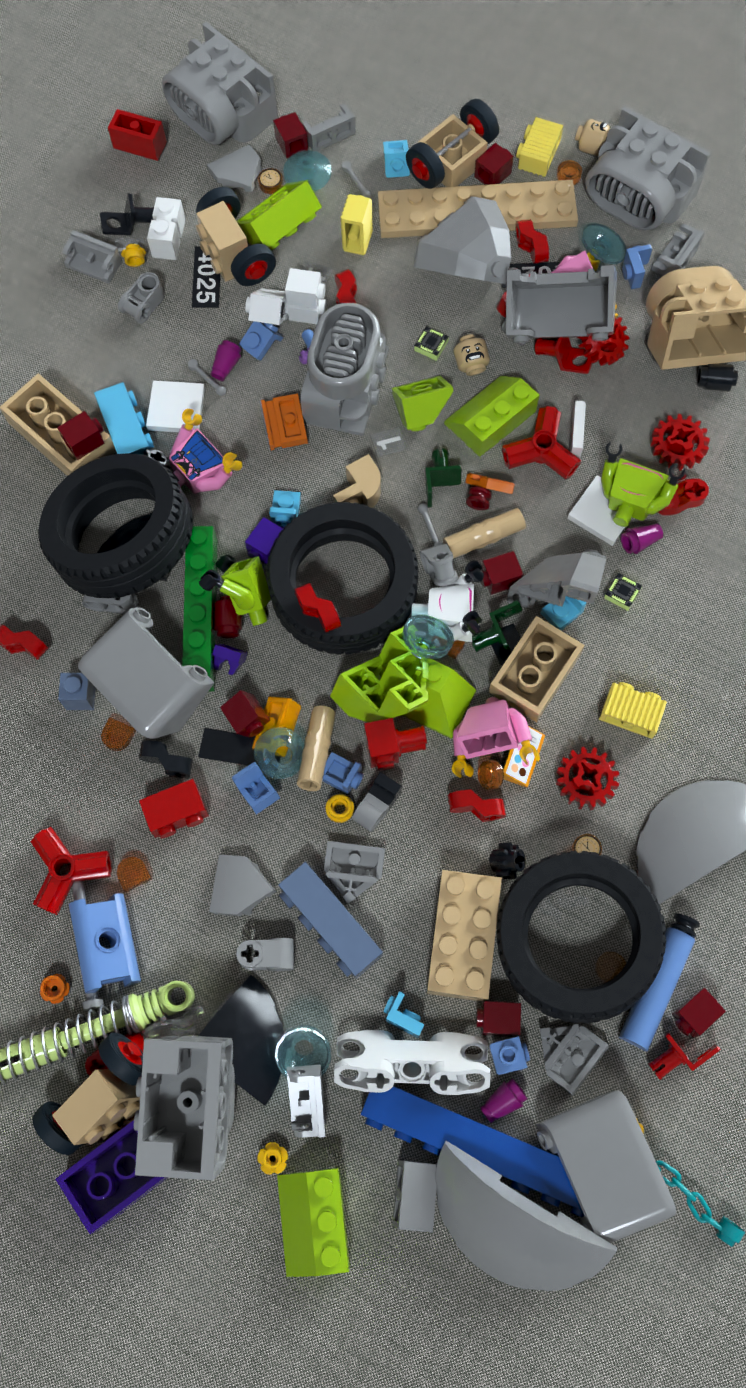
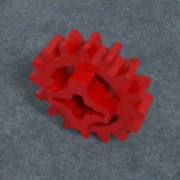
[577,317,630,366]
[650,414,710,471]
[556,747,619,810]

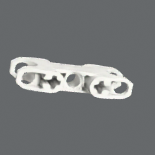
[334,1030,491,1095]

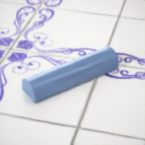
[618,927,695,1052]

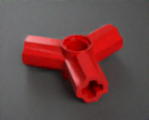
[502,406,581,480]
[30,827,112,915]

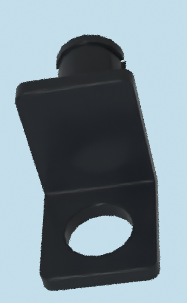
[100,193,154,235]

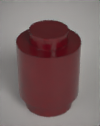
[214,596,242,638]

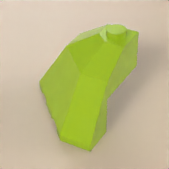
[330,625,428,722]

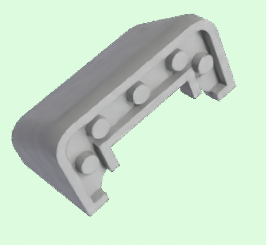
[506,265,617,343]
[78,607,214,739]
[536,1090,676,1243]

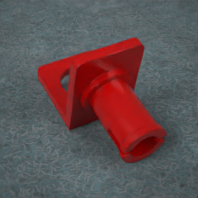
[535,337,593,374]
[648,1032,721,1080]

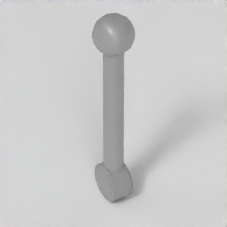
[342,161,371,198]
[188,359,226,396]
[418,503,443,547]

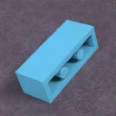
[94,382,155,455]

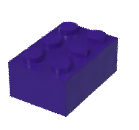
[55,1120,168,1234]

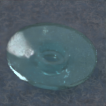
[283,150,332,191]
[582,223,627,264]

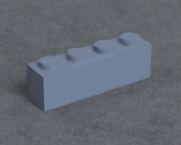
[278,862,383,979]

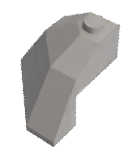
[413,196,511,284]
[507,549,606,610]

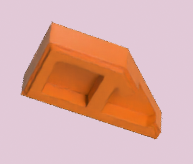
[465,473,515,494]

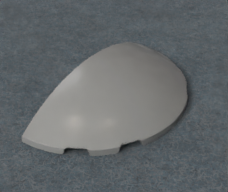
[635,780,746,905]
[435,1141,618,1291]

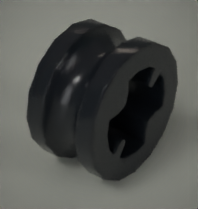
[670,913,700,938]

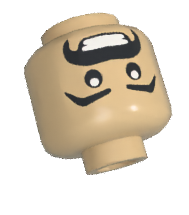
[575,119,610,156]
[454,334,490,376]

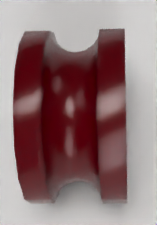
[466,487,492,510]

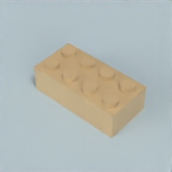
[0,373,116,476]
[427,870,502,1002]

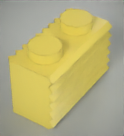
[516,117,564,177]
[340,194,373,255]
[599,682,667,739]

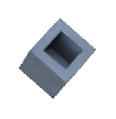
[58,673,96,710]

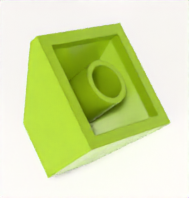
[391,375,453,431]
[402,657,476,739]

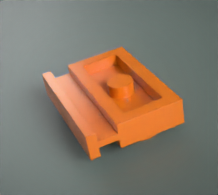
[261,393,308,451]

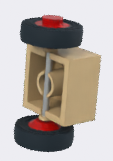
[406,99,499,189]
[196,187,276,286]
[32,1033,143,1155]

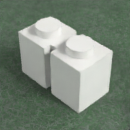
[147,197,186,260]
[285,268,327,324]
[245,288,289,325]

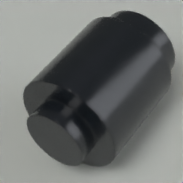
[697,364,738,391]

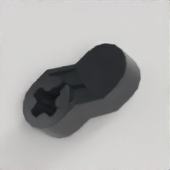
[139,740,193,778]

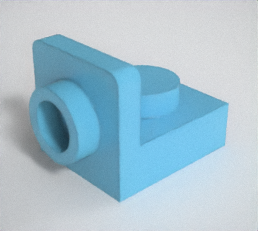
[383,140,410,178]
[269,490,301,527]
[540,596,586,630]
[383,991,424,1038]

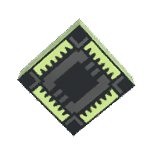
[414,326,449,361]
[604,573,642,611]

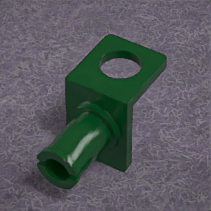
[425,449,462,508]
[472,600,523,653]

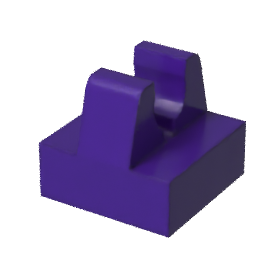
[212,644,248,675]

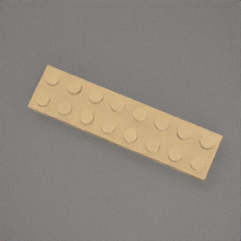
[378,180,578,238]

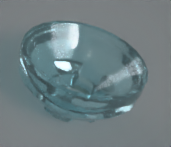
[402,615,454,659]
[254,727,305,779]
[275,1025,331,1077]

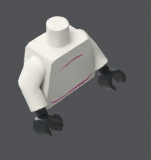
[412,560,484,643]

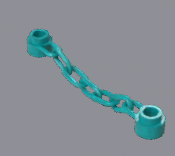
[656,1161,746,1247]

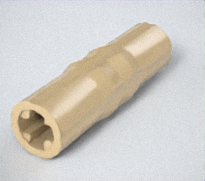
[443,508,526,559]
[297,706,336,791]

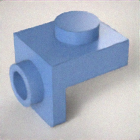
[622,244,652,289]
[239,321,284,361]
[322,752,364,795]
[232,762,280,815]
[489,1036,530,1075]

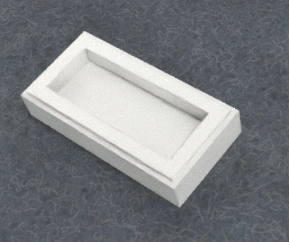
[570,401,586,459]

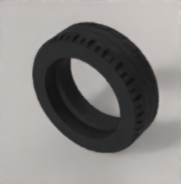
[38,453,193,598]
[266,502,418,655]
[497,851,666,1023]

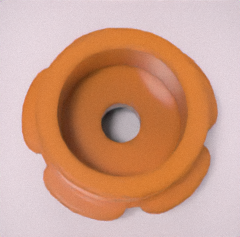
[40,974,70,1004]

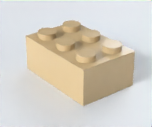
[489,616,585,723]

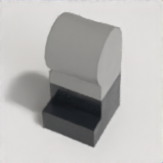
[352,772,402,832]

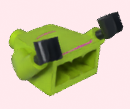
[601,442,688,527]
[199,555,271,626]

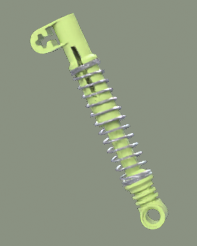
[0,981,195,1086]

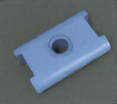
[69,893,141,994]

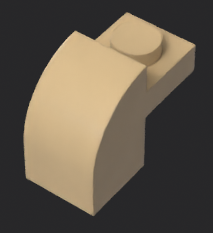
[333,454,381,508]

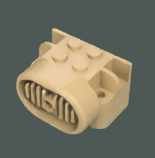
[646,266,746,370]

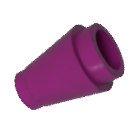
[210,340,241,381]
[621,524,663,554]
[480,1078,528,1123]

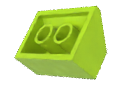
[236,180,322,250]
[444,376,539,458]
[277,1167,350,1277]

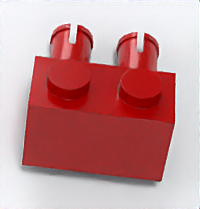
[364,718,427,771]

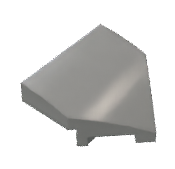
[207,145,262,192]
[324,841,386,904]
[209,854,276,916]
[540,1024,609,1096]

